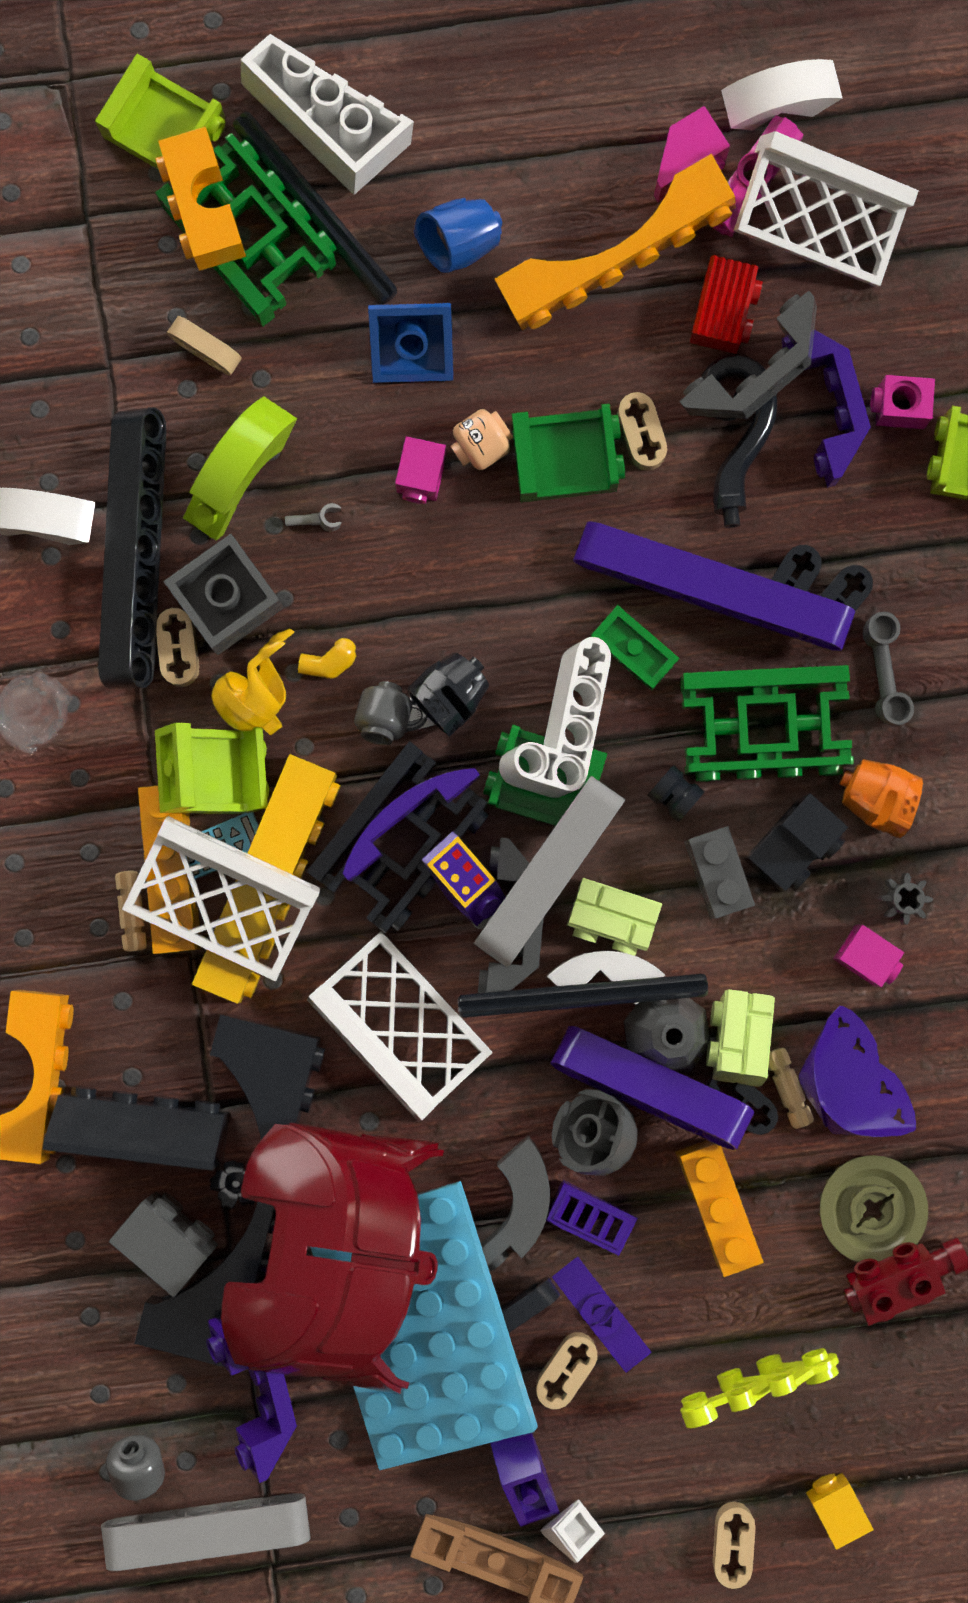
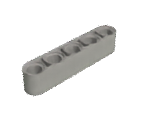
[473,776,626,968]
[101,1493,311,1571]

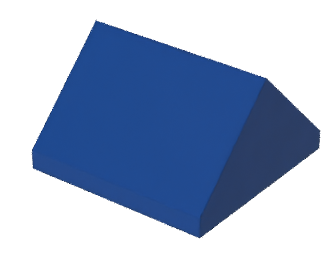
[368,303,453,383]

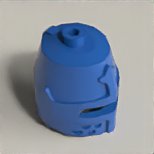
[414,198,502,273]

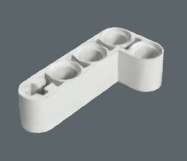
[499,637,611,798]

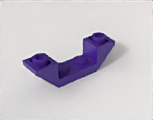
[782,330,871,488]
[206,1317,297,1483]

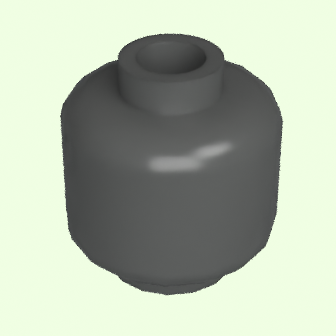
[354,681,412,745]
[106,1435,165,1501]

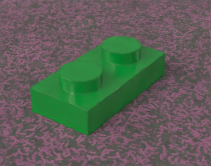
[590,605,679,691]

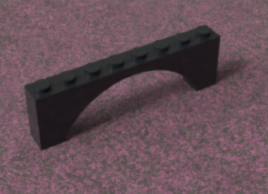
[134,1013,325,1367]

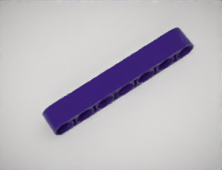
[573,521,855,651]

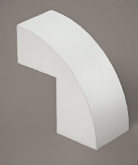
[721,59,843,131]
[0,488,95,545]
[546,951,665,1005]

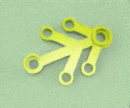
[680,1348,839,1428]

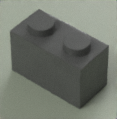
[684,826,755,919]

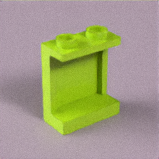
[95,54,226,170]
[927,405,968,500]
[155,723,269,814]

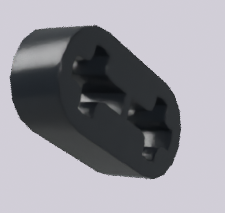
[771,545,822,591]
[820,565,873,611]
[707,1074,778,1135]
[500,1277,560,1333]

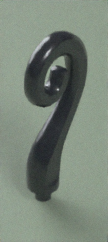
[701,354,778,528]

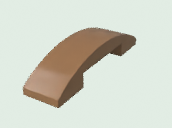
[410,1514,583,1603]

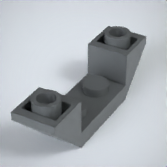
[680,291,817,419]
[478,838,543,993]

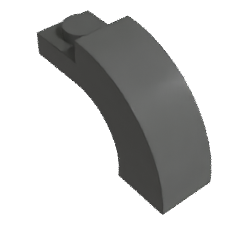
[481,1135,550,1271]

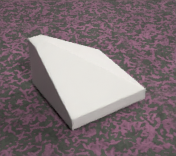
[540,1500,605,1563]

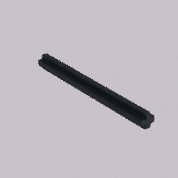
[233,111,397,305]
[458,974,708,1018]

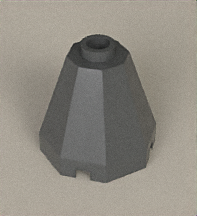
[623,998,711,1073]

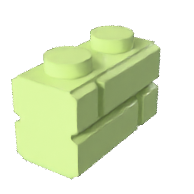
[567,878,662,956]
[706,989,775,1087]

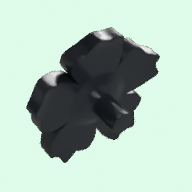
[209,1160,255,1210]

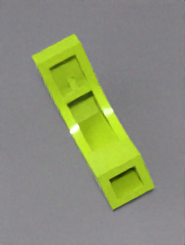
[183,396,297,540]

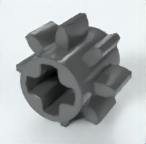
[878,873,933,925]

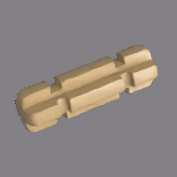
[115,871,147,952]
[768,1048,814,1129]

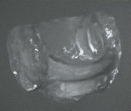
[0,672,73,755]

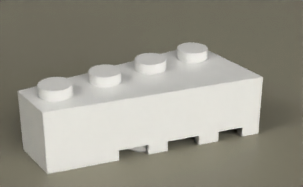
[241,34,414,195]

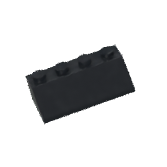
[42,1086,230,1170]

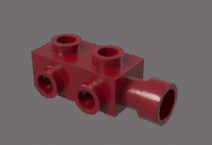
[843,1237,968,1326]

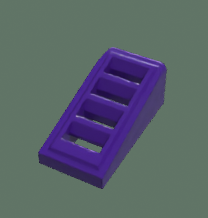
[546,1180,638,1256]

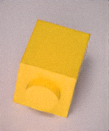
[806,1473,874,1550]

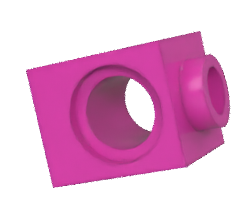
[870,375,935,429]
[395,436,447,504]
[833,924,904,987]

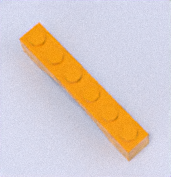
[495,154,736,330]

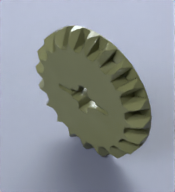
[819,1155,928,1262]

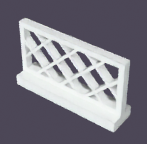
[734,131,919,287]
[122,816,320,981]
[307,931,493,1122]

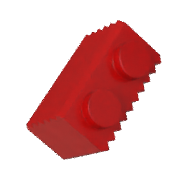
[689,255,763,354]

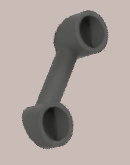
[862,612,914,726]

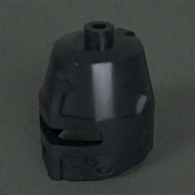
[407,653,489,737]

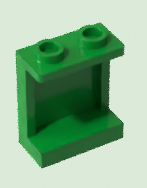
[511,403,625,503]
[483,725,608,826]

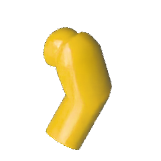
[298,638,356,679]

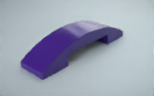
[343,768,480,881]

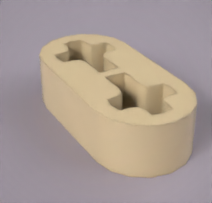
[167,316,242,376]
[617,392,667,471]
[156,608,199,687]
[536,1332,597,1409]
[712,1502,755,1589]

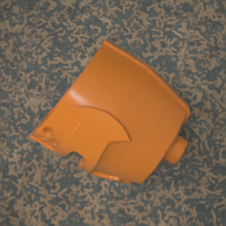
[839,759,923,838]

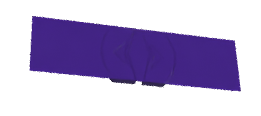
[552,1256,652,1373]

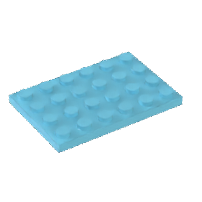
[311,1181,538,1470]

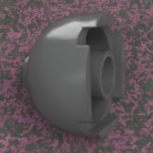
[552,1090,638,1176]

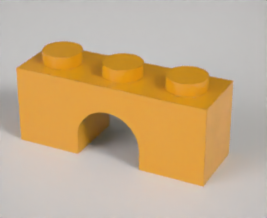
[155,127,246,271]
[675,1140,764,1277]

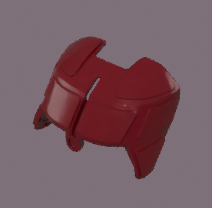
[221,1123,444,1394]

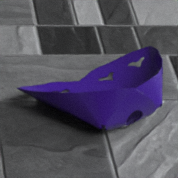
[798,1006,916,1137]

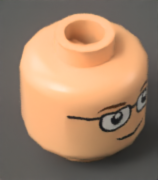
[450,409,513,470]

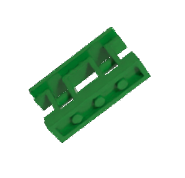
[155,133,337,327]
[680,665,854,782]

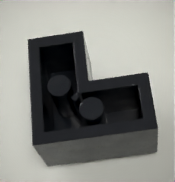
[744,793,848,892]

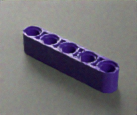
[550,1026,754,1151]

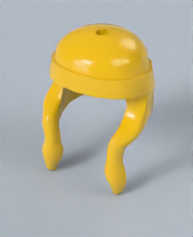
[211,629,294,735]

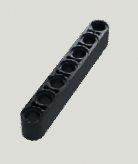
[98,407,167,689]

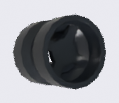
[647,765,705,822]

